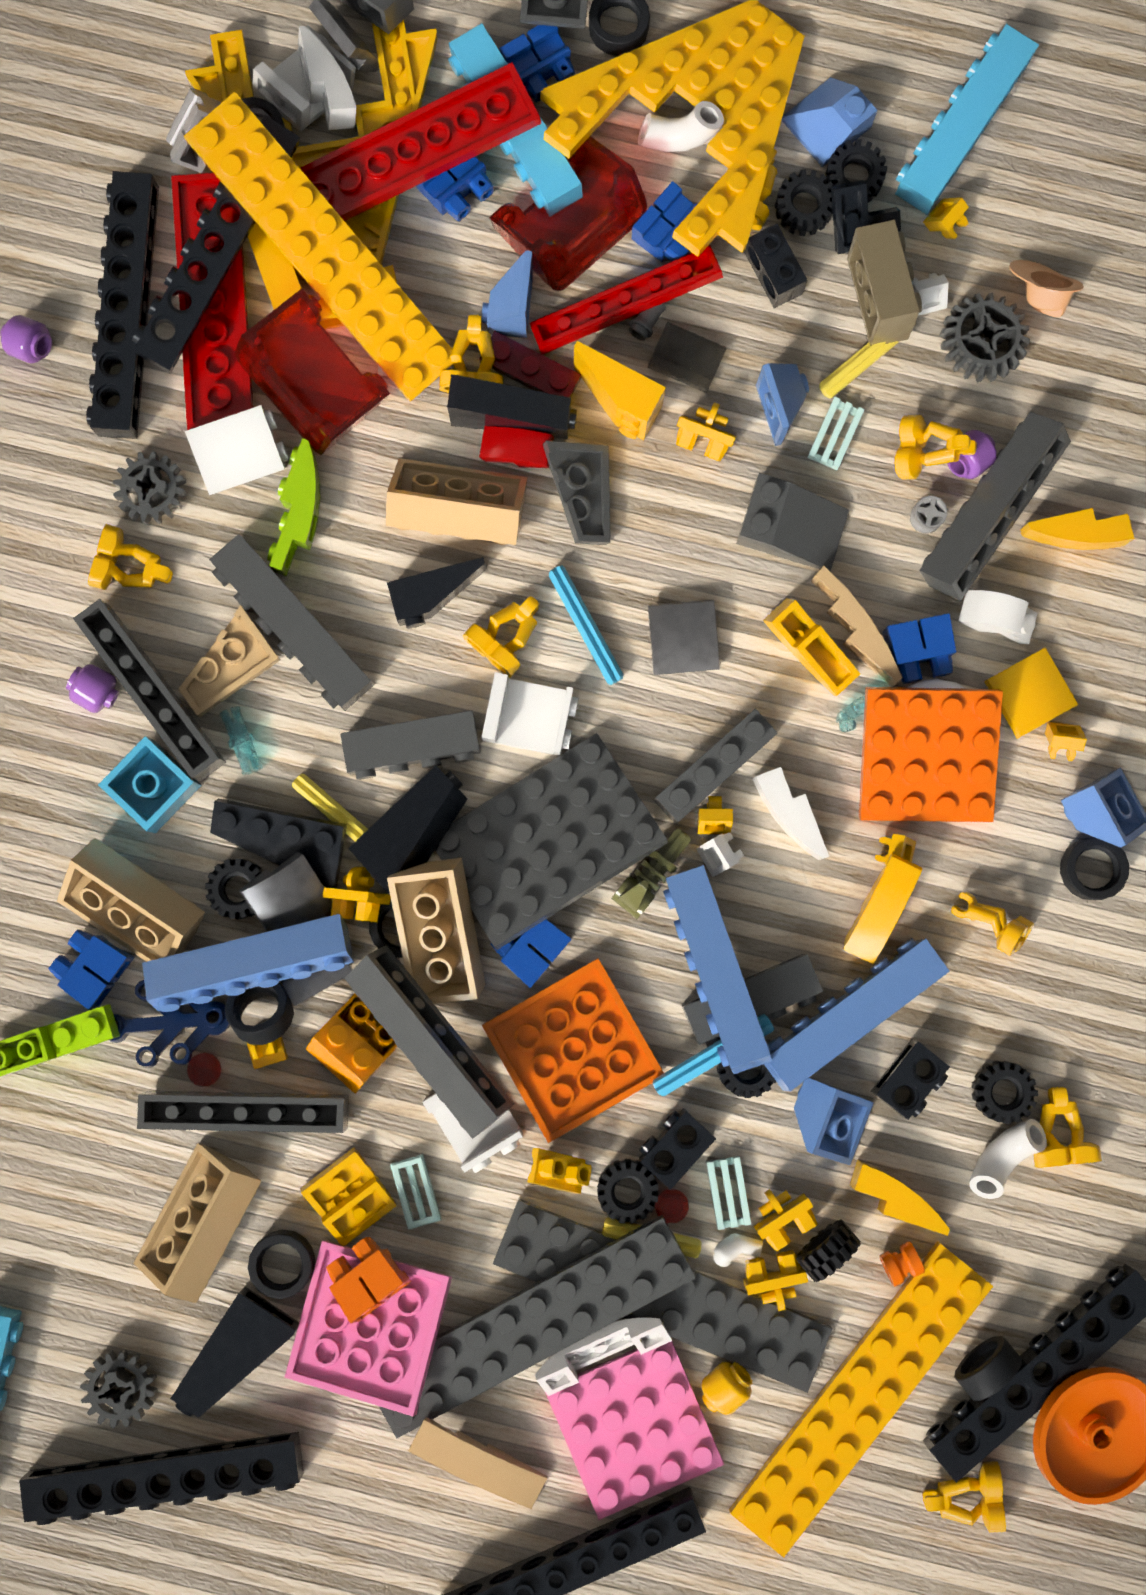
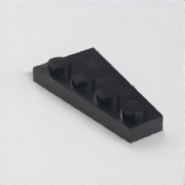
[210,798,347,889]

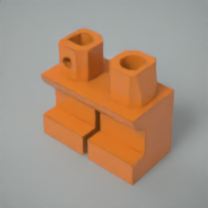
[326,1237,412,1324]

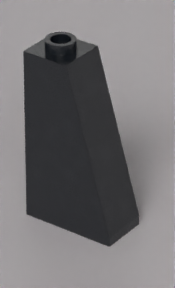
[447,374,577,439]
[348,765,468,894]
[170,1287,299,1418]

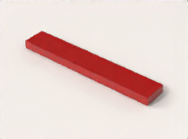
[529,245,723,355]

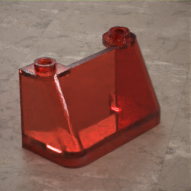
[489,136,648,291]
[235,288,390,455]

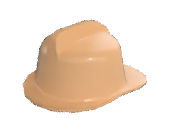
[1009,260,1084,317]

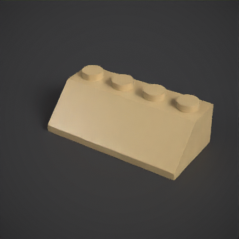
[385,458,528,545]
[57,838,205,962]
[387,858,486,1004]
[133,1143,261,1303]

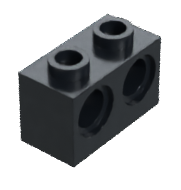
[744,224,808,308]
[871,1039,950,1120]
[639,1108,716,1190]

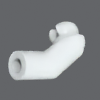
[714,1233,763,1267]

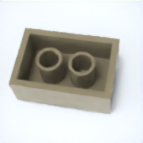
[847,220,922,346]

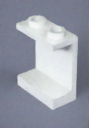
[253,25,356,132]
[185,405,289,495]
[482,672,579,756]
[422,1093,523,1173]

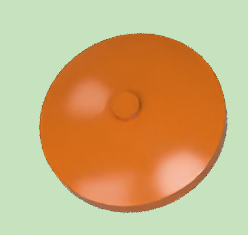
[1033,1367,1146,1505]

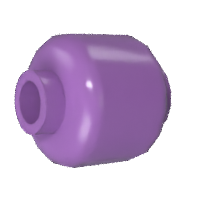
[0,315,52,364]
[947,430,996,479]
[66,664,119,713]

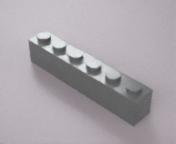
[919,411,1071,601]
[209,534,374,711]
[73,599,226,782]
[344,945,514,1139]
[137,1091,349,1133]

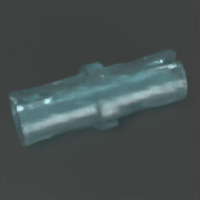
[220,706,263,776]

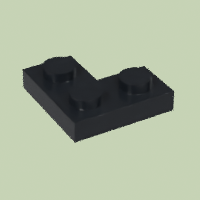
[831,180,901,255]

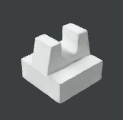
[912,273,949,316]
[696,833,744,877]

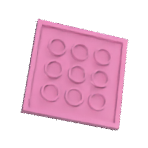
[284,1241,452,1416]
[545,1341,724,1520]

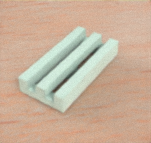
[807,396,865,471]
[390,1154,442,1230]
[706,1156,751,1230]

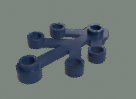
[108,980,230,1068]

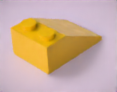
[574,341,666,440]

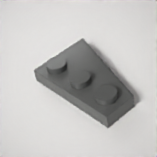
[542,441,610,545]

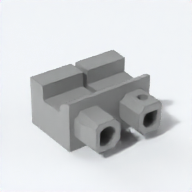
[166,88,221,173]

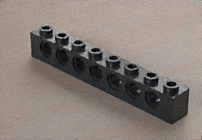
[131,115,300,374]
[86,171,159,439]
[923,1264,1146,1483]
[19,1432,304,1525]
[444,1487,706,1595]

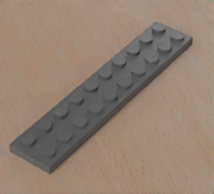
[493,1198,832,1393]
[379,1215,696,1439]

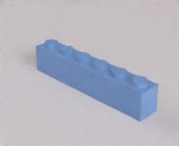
[663,865,773,1074]
[142,914,354,1012]
[764,938,950,1091]

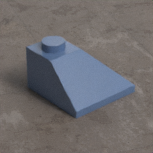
[782,77,878,167]
[482,250,533,338]
[756,363,809,446]
[1061,768,1146,848]
[794,1078,874,1165]

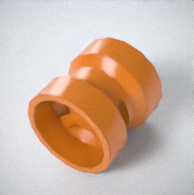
[879,1241,925,1287]

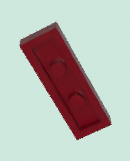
[479,331,581,398]

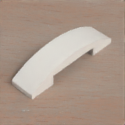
[535,1318,672,1396]

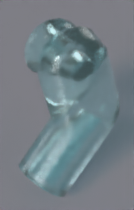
[836,696,865,732]

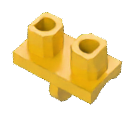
[676,402,736,462]
[323,866,391,922]
[527,1148,592,1194]
[754,1189,818,1251]
[743,1250,808,1311]

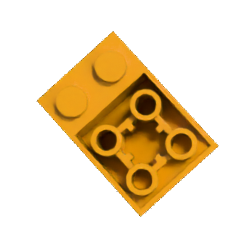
[306,994,397,1094]

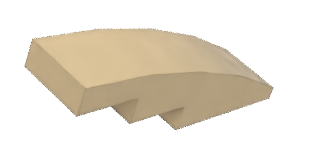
[811,566,902,687]
[408,1417,548,1509]

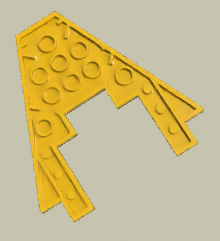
[540,0,805,257]
[185,20,438,265]

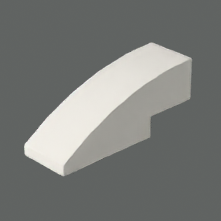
[298,26,356,130]
[753,767,829,860]

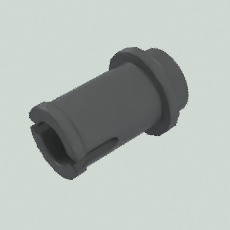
[629,303,666,341]

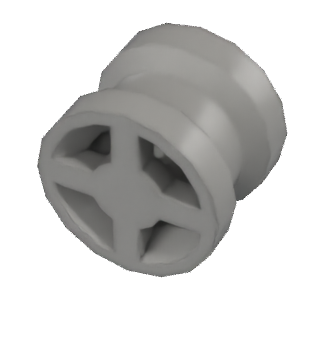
[910,496,947,534]

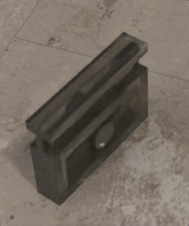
[648,322,727,393]

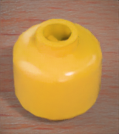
[702,1362,753,1415]

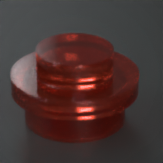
[187,1053,222,1087]
[655,1188,689,1223]

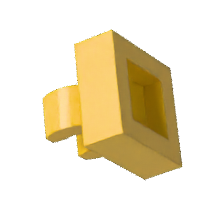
[923,197,969,239]
[1045,722,1087,761]
[697,796,733,834]
[875,834,917,864]
[247,1036,288,1070]

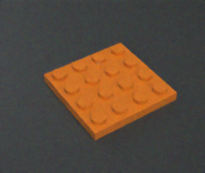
[859,687,1003,822]
[482,958,664,1143]

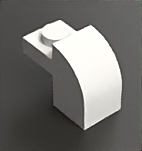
[958,590,1038,644]

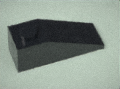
[387,557,486,629]

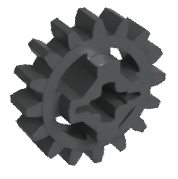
[113,451,187,525]
[80,1349,158,1428]

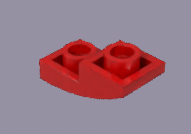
[479,426,554,468]

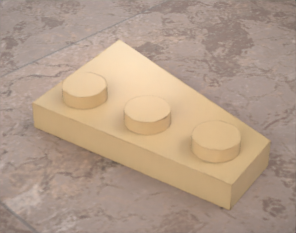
[178,605,280,717]

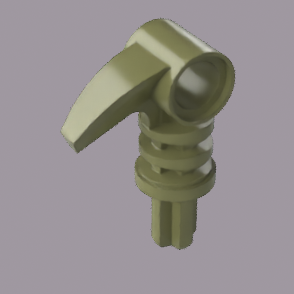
[611,828,691,919]

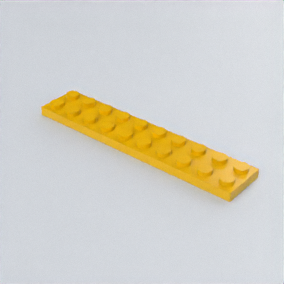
[184,91,454,402]
[729,1241,993,1558]

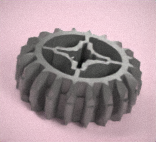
[940,292,1030,383]

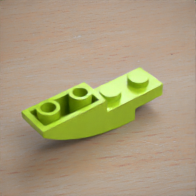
[267,438,320,577]
[0,1004,120,1077]

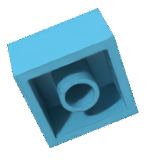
[98,736,202,833]

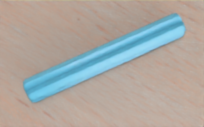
[549,565,623,685]
[653,1014,774,1096]

